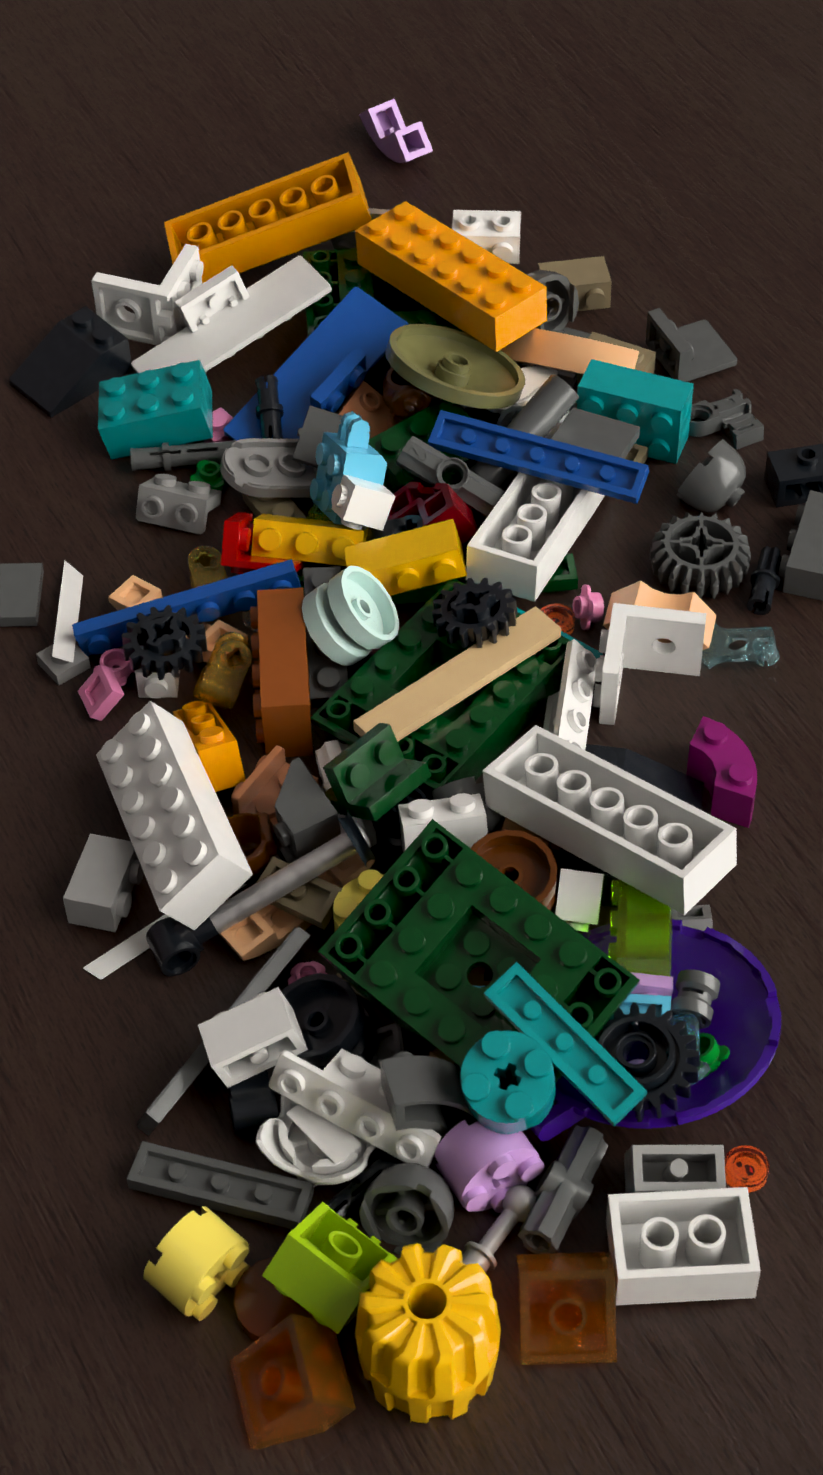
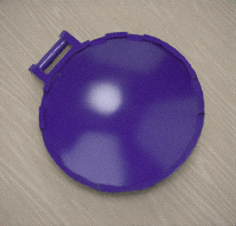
[531,918,781,1141]

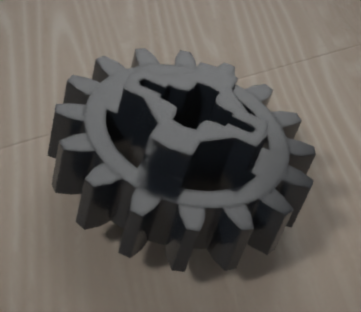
[432,578,518,648]
[122,605,207,680]

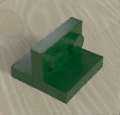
[323,723,432,821]

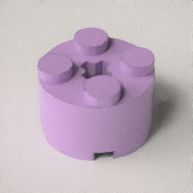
[434,1120,544,1213]

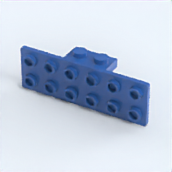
[224,287,408,441]

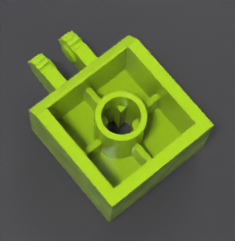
[262,1202,398,1334]

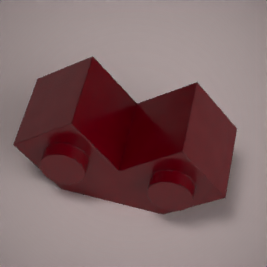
[387,482,478,544]

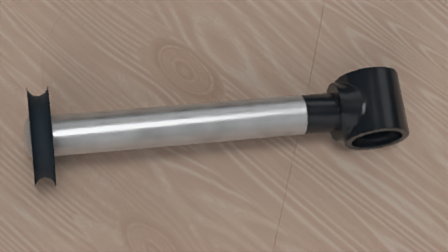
[146,810,378,976]

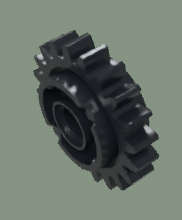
[587,1002,700,1122]

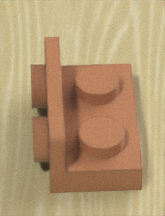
[231,745,319,825]

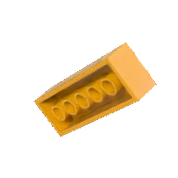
[164,152,372,284]
[355,201,547,352]

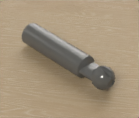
[469,374,579,517]

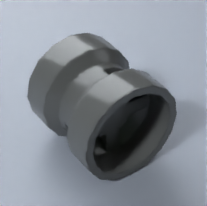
[671,969,720,1029]

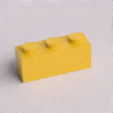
[251,514,369,566]
[344,519,467,596]

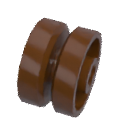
[471,829,557,912]

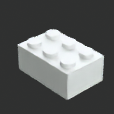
[606,1187,761,1306]

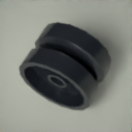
[282,973,378,1070]

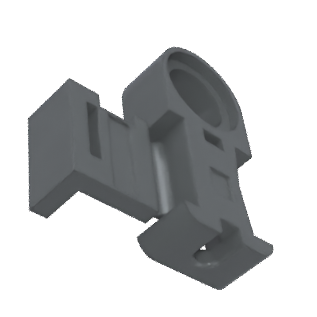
[689,389,764,450]

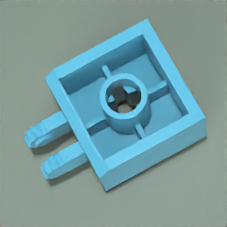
[310,411,387,525]

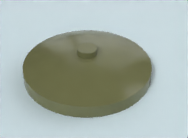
[385,324,525,409]

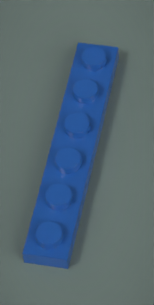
[428,410,649,504]
[72,559,301,656]

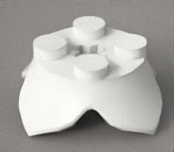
[256,1095,376,1187]

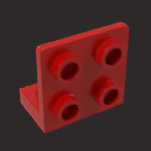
[221,512,307,574]

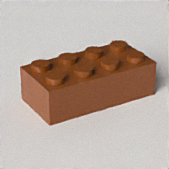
[250,587,313,757]

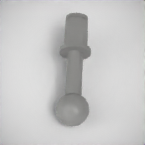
[462,1185,537,1273]

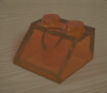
[517,1252,617,1365]
[230,1314,356,1449]

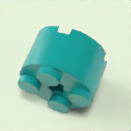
[460,1030,556,1134]

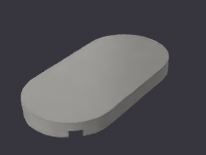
[220,438,318,498]

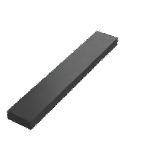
[136,926,310,1136]

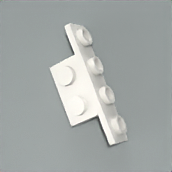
[543,639,597,750]
[269,1049,441,1167]

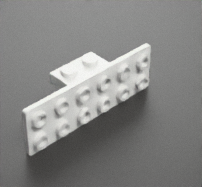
[131,256,332,373]

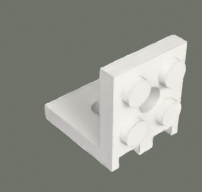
[91,244,204,345]
[593,603,707,725]

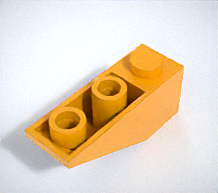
[173,701,246,792]

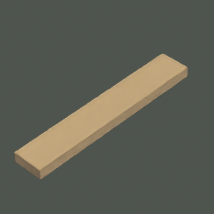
[353,606,561,742]

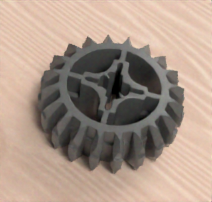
[650,511,751,599]

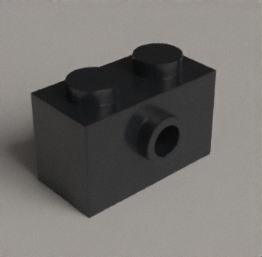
[764,444,823,508]

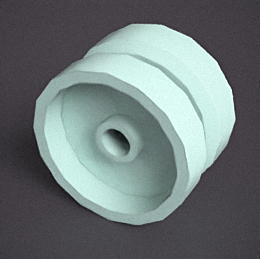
[302,566,400,666]

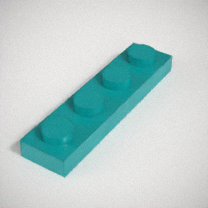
[484,962,647,1126]

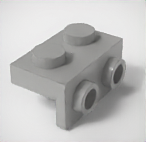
[136,474,222,534]

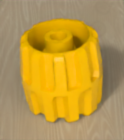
[355,1243,501,1423]

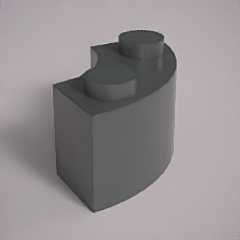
[380,1052,477,1141]

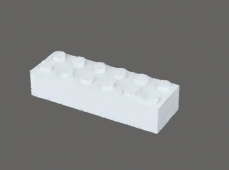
[466,423,605,602]
[96,701,253,930]
[482,725,737,915]

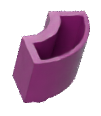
[686,716,757,828]

